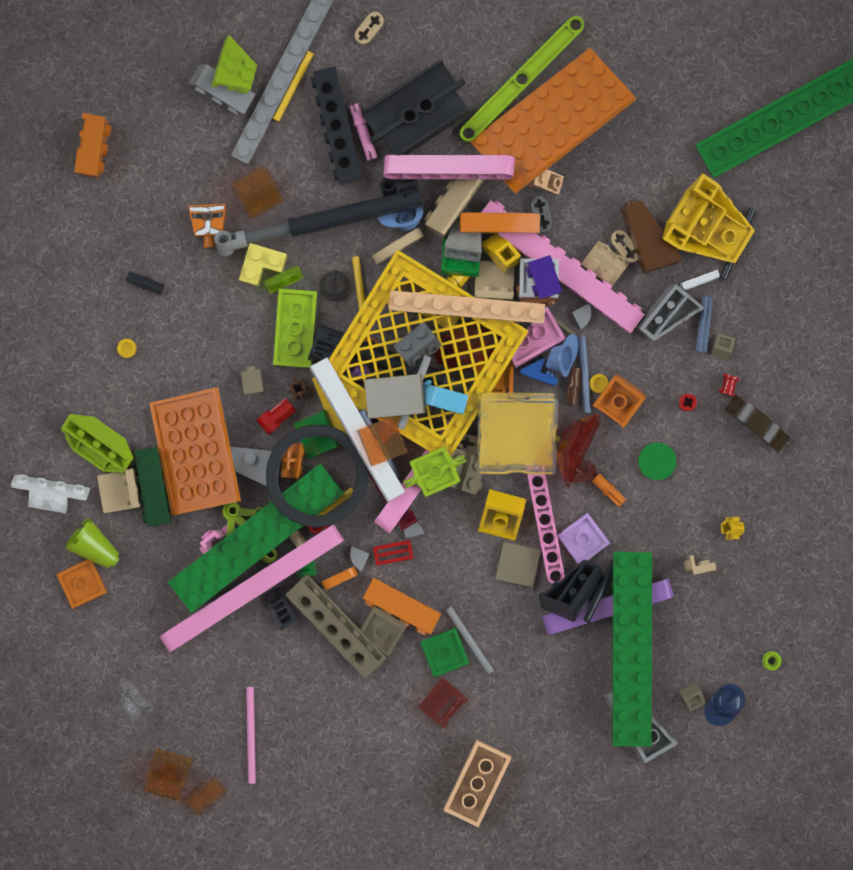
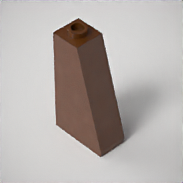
[620,200,682,274]

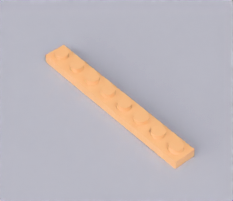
[389,291,545,324]

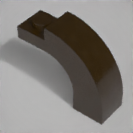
[724,395,790,453]

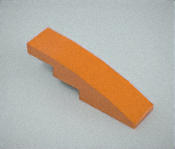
[460,213,540,234]

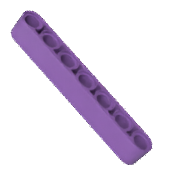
[542,578,674,635]

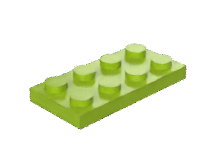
[273,289,317,368]

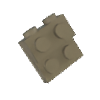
[450,448,488,495]

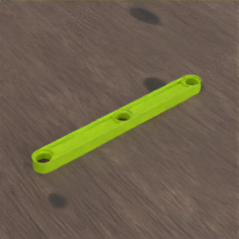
[460,16,584,142]

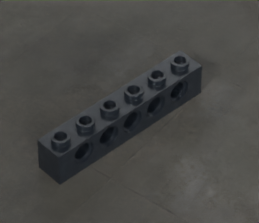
[311,66,362,185]

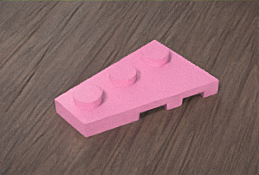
[511,307,566,368]

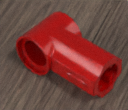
[256,398,296,435]

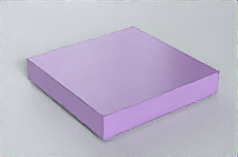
[557,513,610,564]

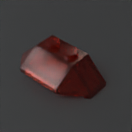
[434,324,502,371]
[554,414,601,488]

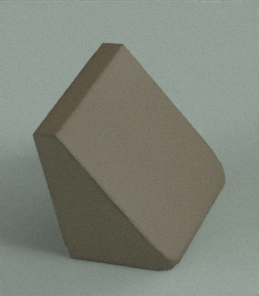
[711,333,735,361]
[679,683,707,712]

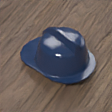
[704,684,745,726]

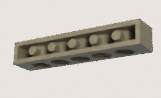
[286,575,386,678]

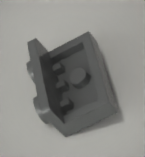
[394,322,442,369]

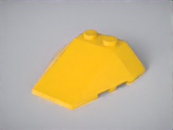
[662,173,755,263]

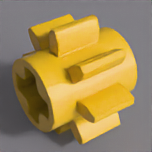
[721,516,744,540]

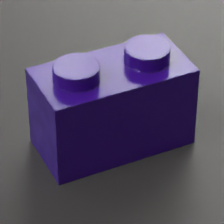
[526,255,562,300]

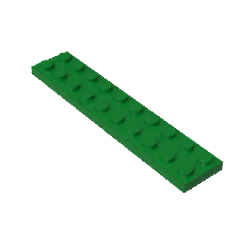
[695,59,853,179]
[168,464,344,613]
[612,552,652,746]

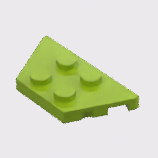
[211,35,258,94]

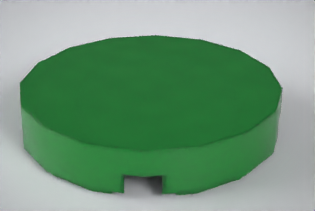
[638,442,676,480]

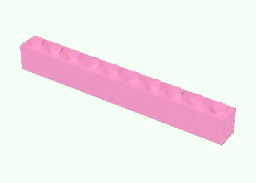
[481,200,645,334]

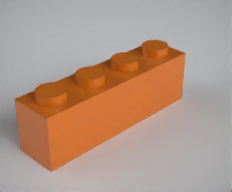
[363,578,441,635]

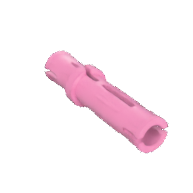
[348,103,378,161]

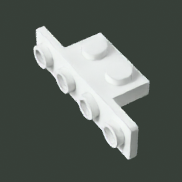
[11,475,90,514]

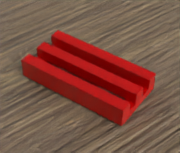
[373,540,414,566]

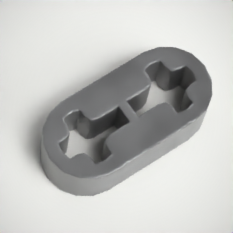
[531,196,552,233]

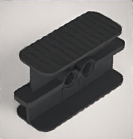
[362,60,470,155]

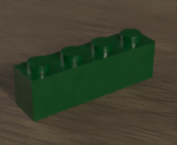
[132,447,172,527]

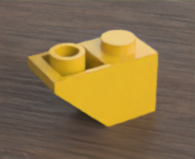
[481,234,521,274]

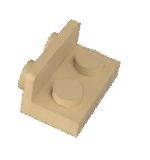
[684,555,716,576]

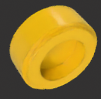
[117,339,137,358]
[589,374,609,393]

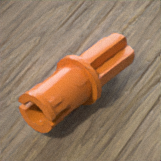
[591,473,626,507]

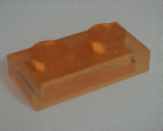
[185,776,227,815]

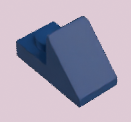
[519,358,558,387]

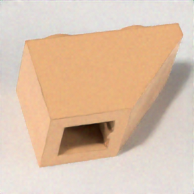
[526,169,564,195]

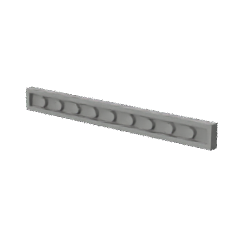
[231,0,334,165]

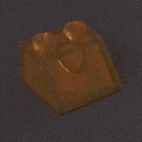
[231,165,284,219]
[143,748,193,801]

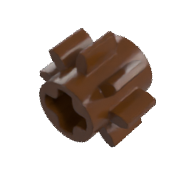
[287,377,310,400]

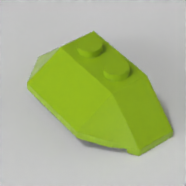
[61,414,133,473]

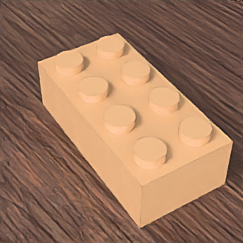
[443,739,512,827]

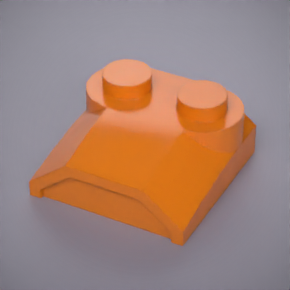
[593,374,647,428]

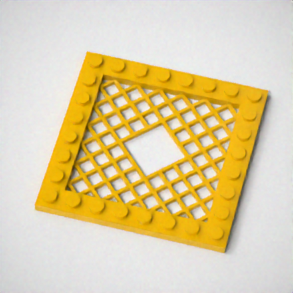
[316,250,528,456]

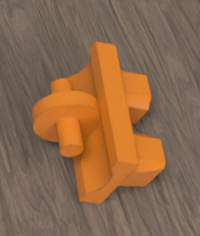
[281,443,305,478]

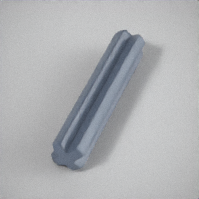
[696,296,713,353]

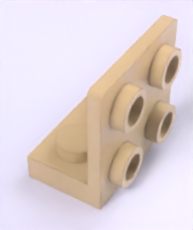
[475,261,515,301]
[97,469,142,513]

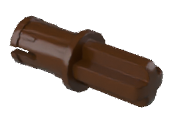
[566,367,581,406]

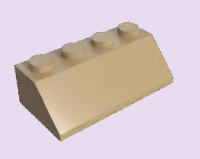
[424,179,485,238]

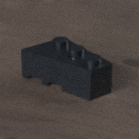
[538,559,603,622]

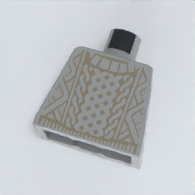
[444,222,481,262]

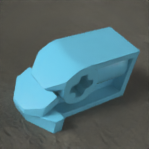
[423,380,468,415]

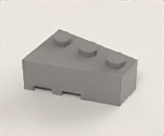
[188,64,255,115]
[635,283,704,341]

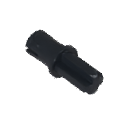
[126,271,165,295]

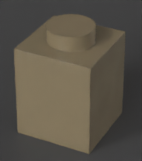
[241,366,264,395]

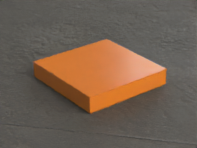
[56,560,108,609]

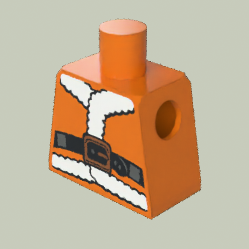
[189,204,227,248]

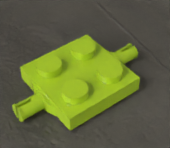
[404,446,467,497]

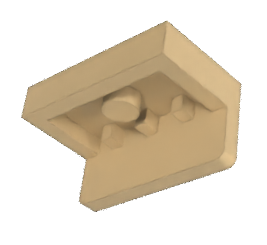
[581,241,629,286]

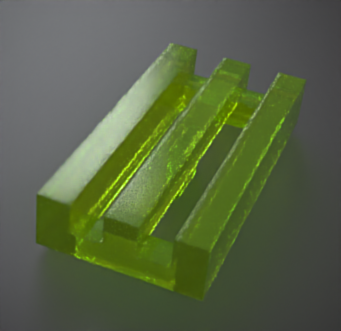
[263,265,304,294]

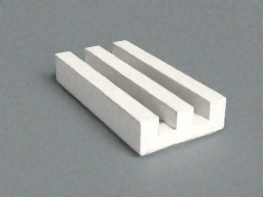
[680,270,720,291]

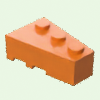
[74,113,112,178]

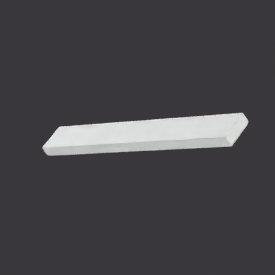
[310,358,405,502]

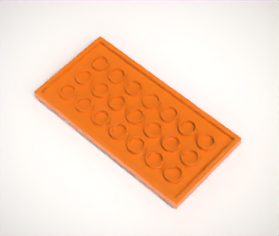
[470,48,636,194]

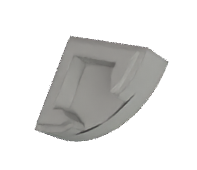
[572,304,591,329]
[404,523,424,538]
[350,546,369,571]

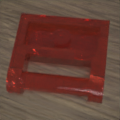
[418,677,469,729]

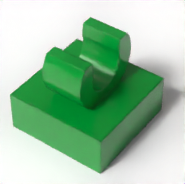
[297,560,317,579]

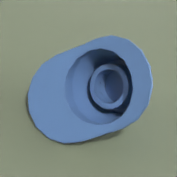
[378,207,423,231]
[546,334,578,377]

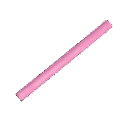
[246,687,256,784]

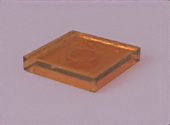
[357,417,408,467]

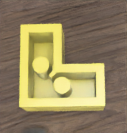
[239,243,288,287]

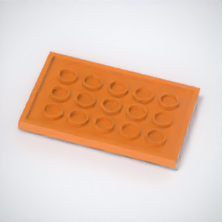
[149,387,241,516]

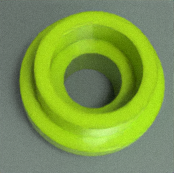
[762,651,782,671]

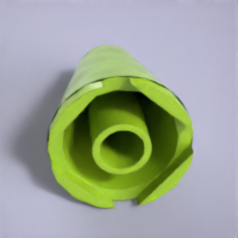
[65,518,120,568]

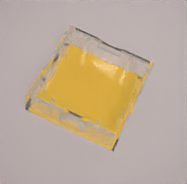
[477,393,558,474]

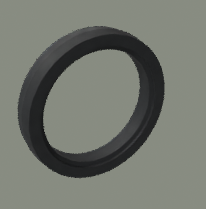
[266,425,368,527]

